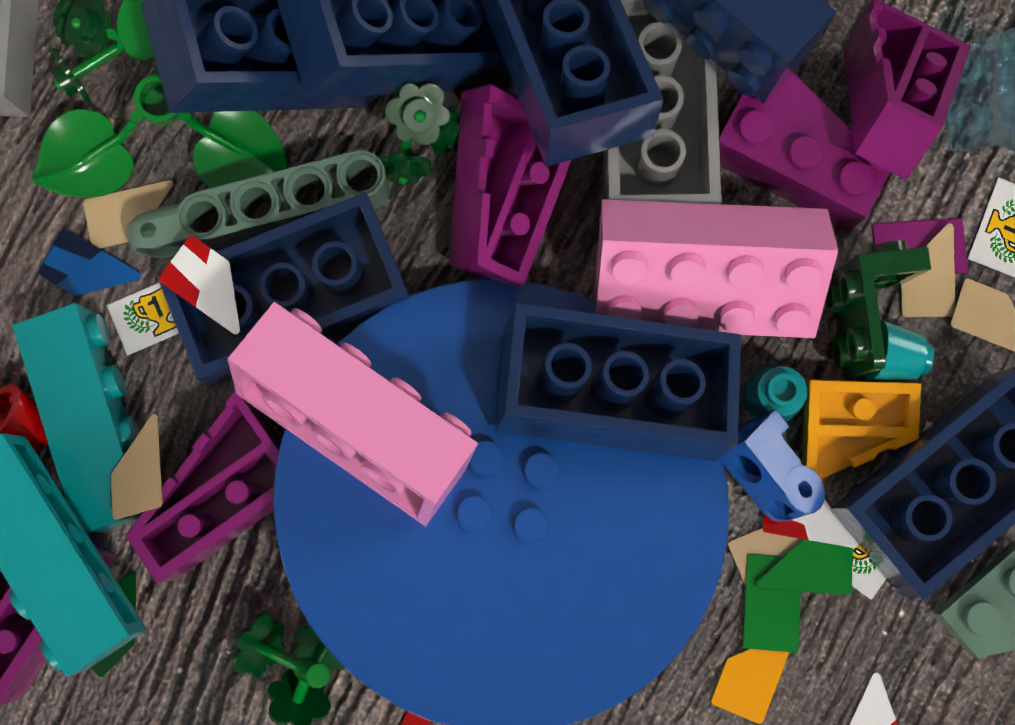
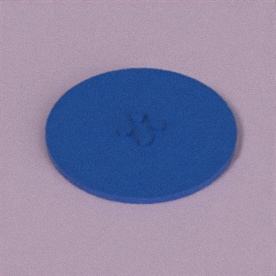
[273,279,729,725]

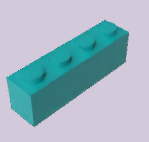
[12,303,143,535]
[0,433,147,677]

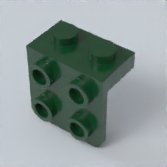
[825,240,931,378]

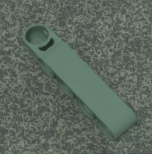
[126,150,391,259]

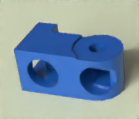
[719,409,825,522]

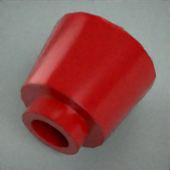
[0,384,48,451]

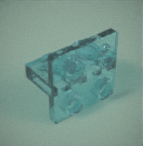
[948,28,1015,153]

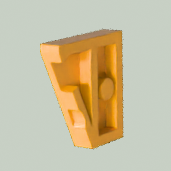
[802,379,921,482]

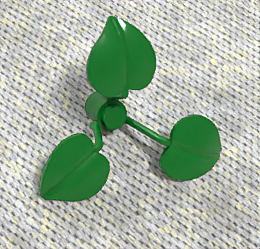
[32,0,287,198]

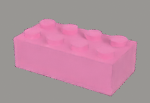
[594,199,838,338]
[228,302,478,527]

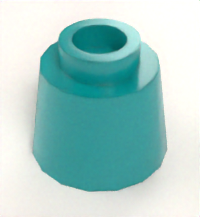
[864,320,934,381]
[743,365,807,422]

